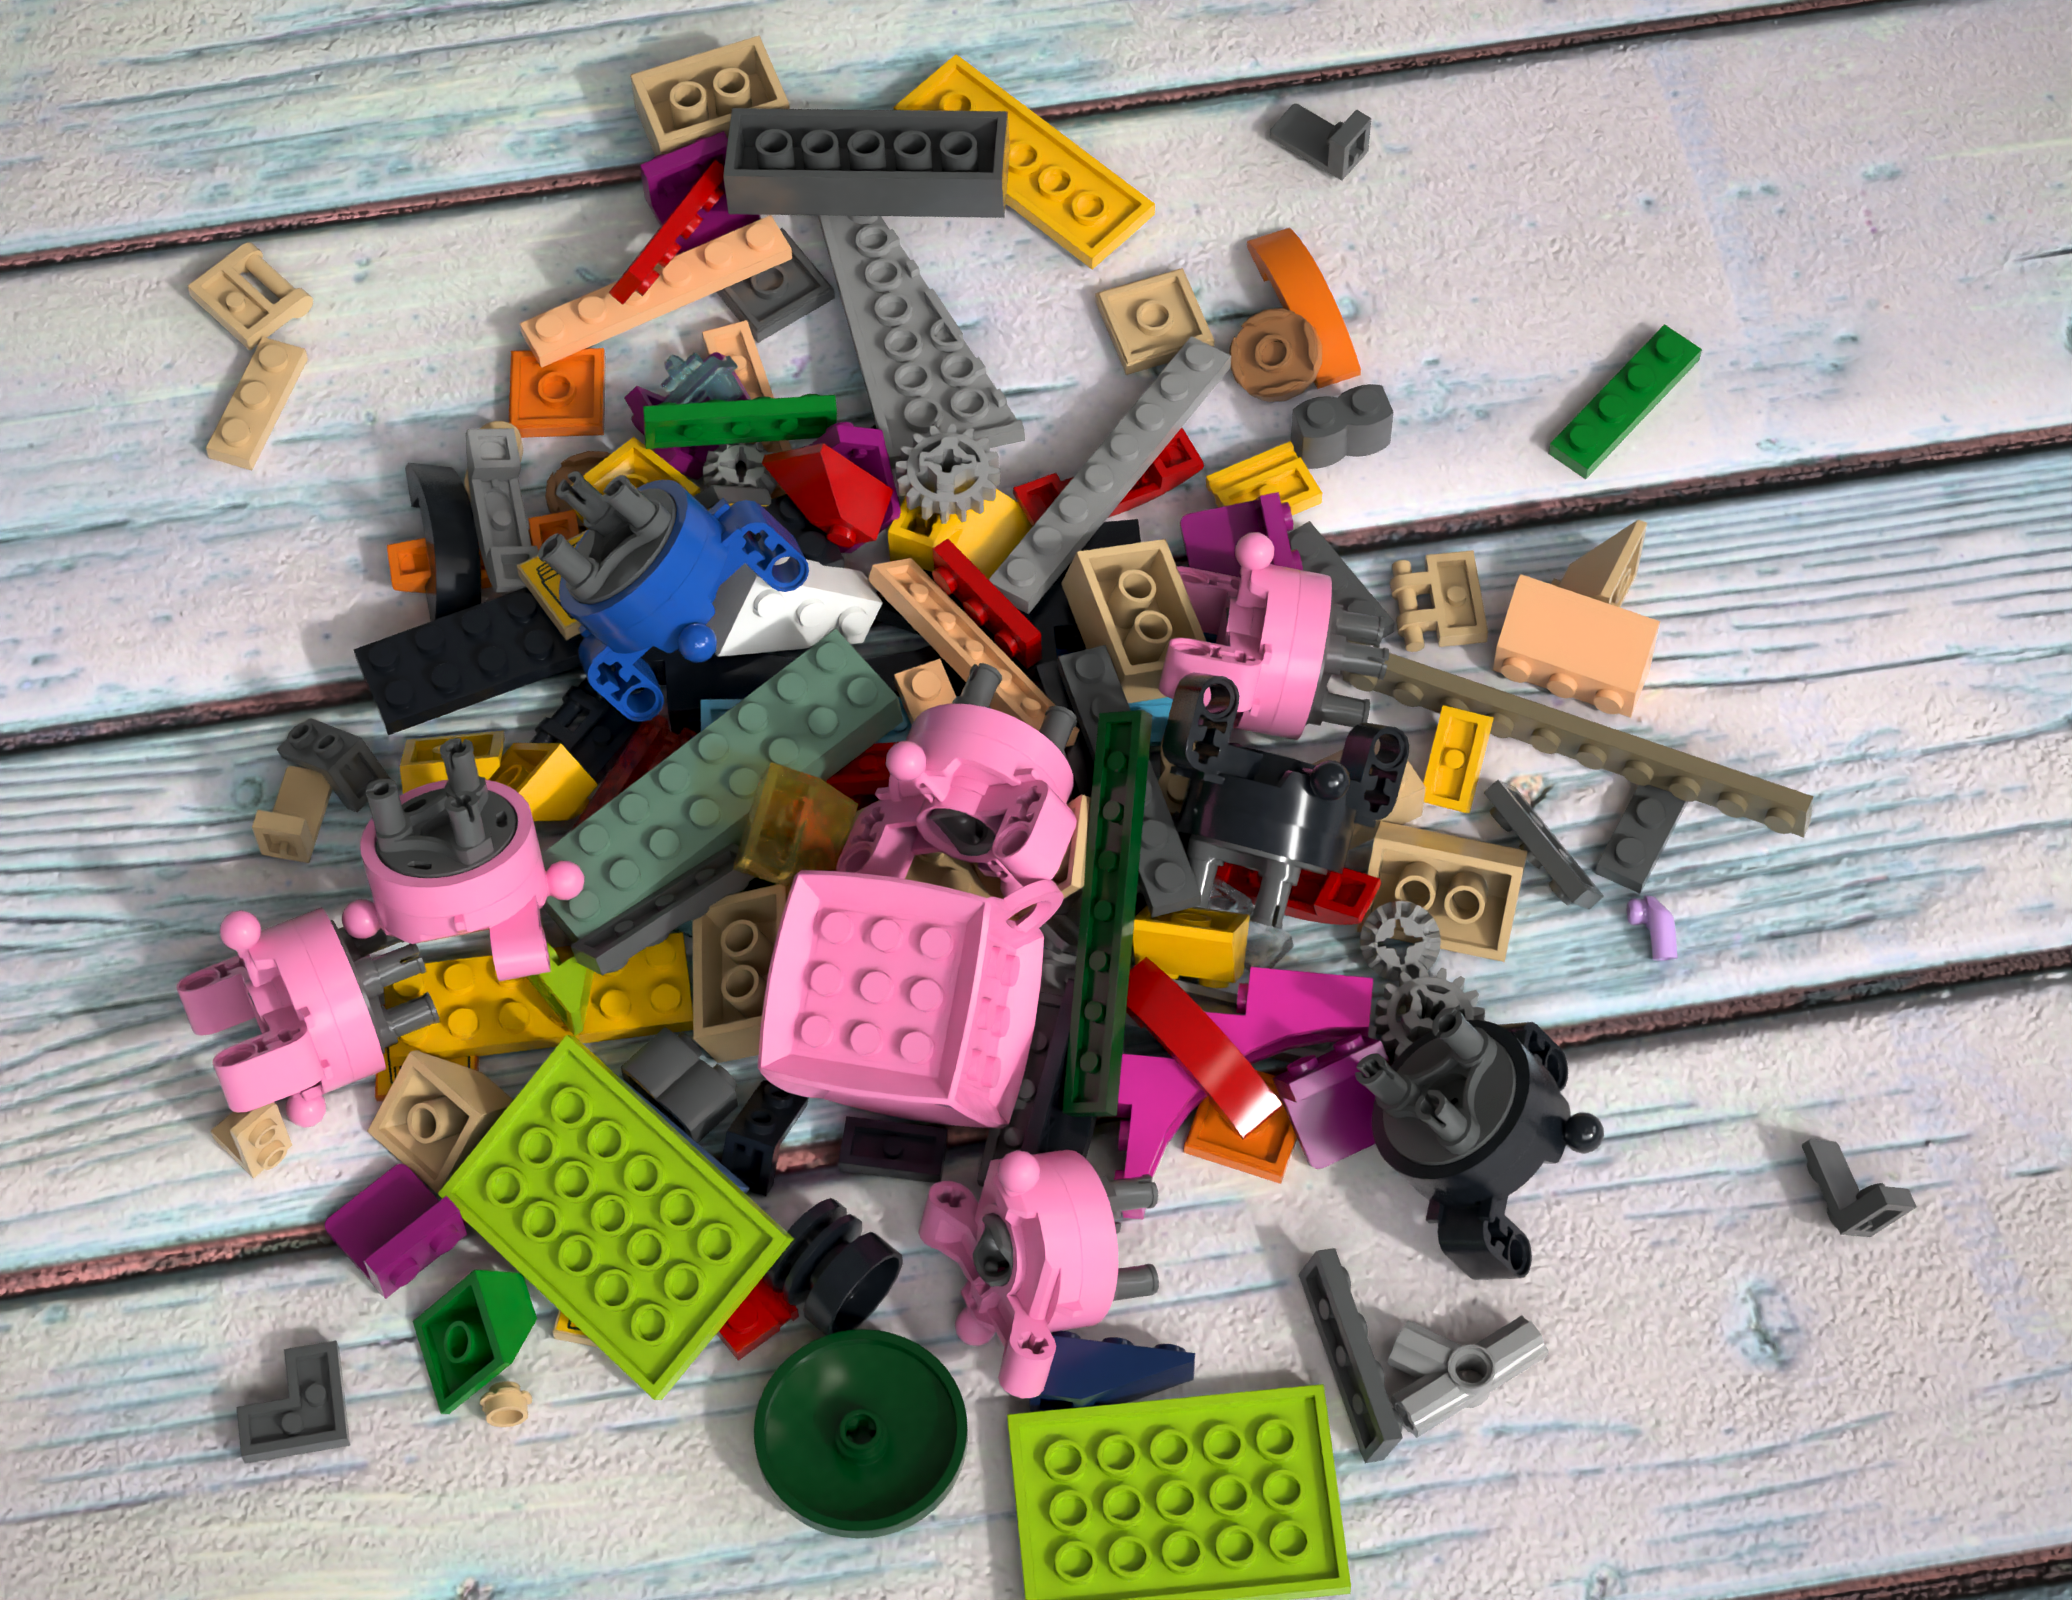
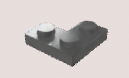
[236,1340,350,1464]

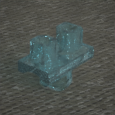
[661,353,743,404]

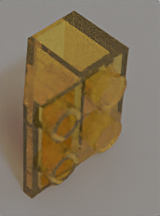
[733,762,858,888]

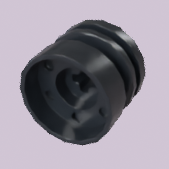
[763,1198,903,1335]

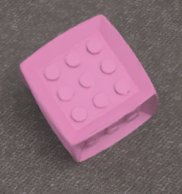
[758,870,1064,1129]

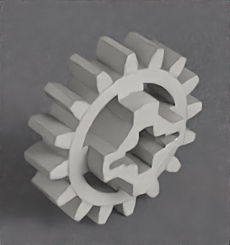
[895,423,1001,524]
[1374,966,1485,1061]

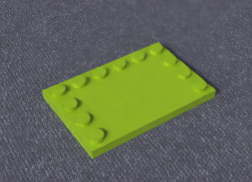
[438,1035,794,1400]
[1007,1384,1351,1600]

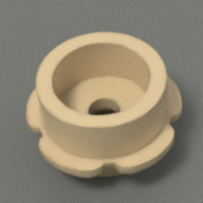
[480,1381,532,1427]

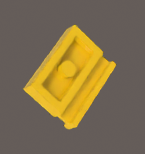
[1206,441,1323,516]

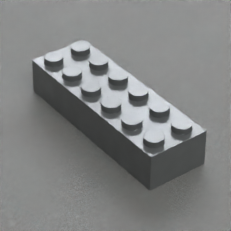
[723,108,1010,218]

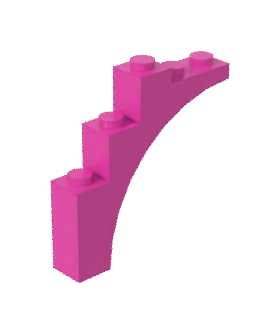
[1113,967,1373,1220]

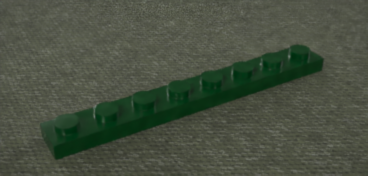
[1062,710,1153,1117]

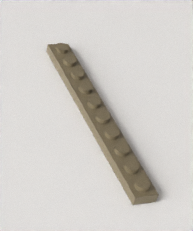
[1343,641,1814,838]

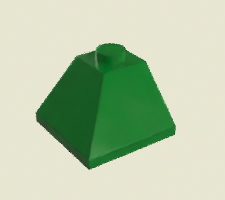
[412,1270,537,1414]

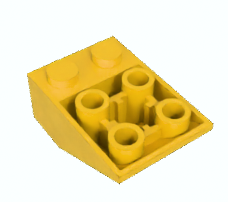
[888,489,1032,580]

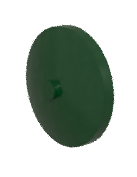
[754,1329,968,1539]

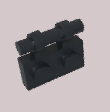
[529,677,652,784]

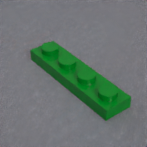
[1548,324,1702,479]
[643,394,837,449]

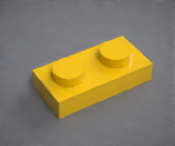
[1423,705,1494,813]

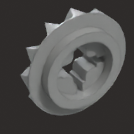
[703,442,778,495]
[1360,901,1441,981]

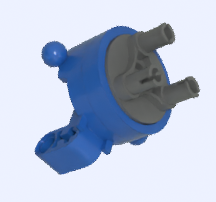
[538,471,809,722]

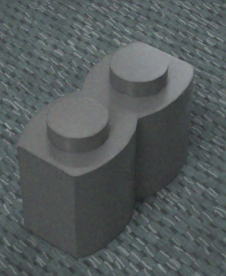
[1291,384,1394,469]
[621,1027,738,1143]

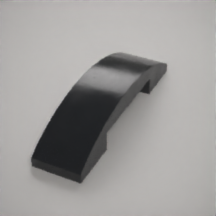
[405,463,481,621]

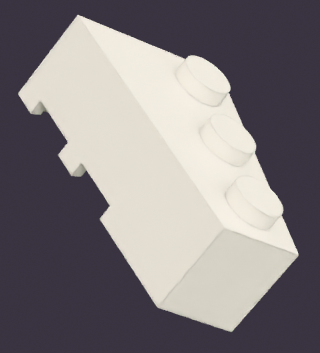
[706,557,882,657]

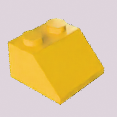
[1133,906,1250,988]

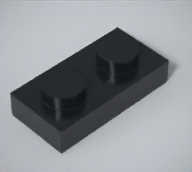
[838,1116,948,1183]

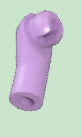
[1627,895,1678,961]

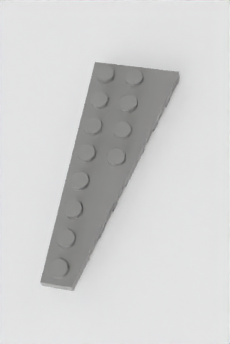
[818,215,1025,469]

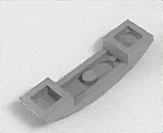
[466,428,538,593]

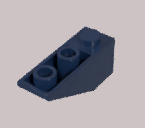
[1029,1331,1195,1412]

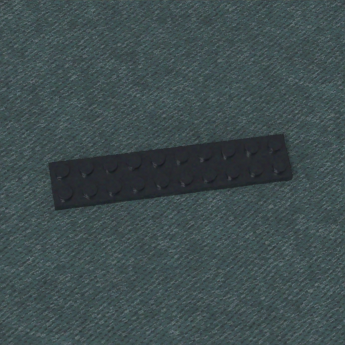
[353,494,845,735]

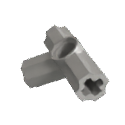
[1388,1315,1548,1438]

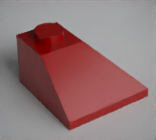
[762,443,894,547]

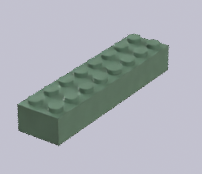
[541,629,903,944]

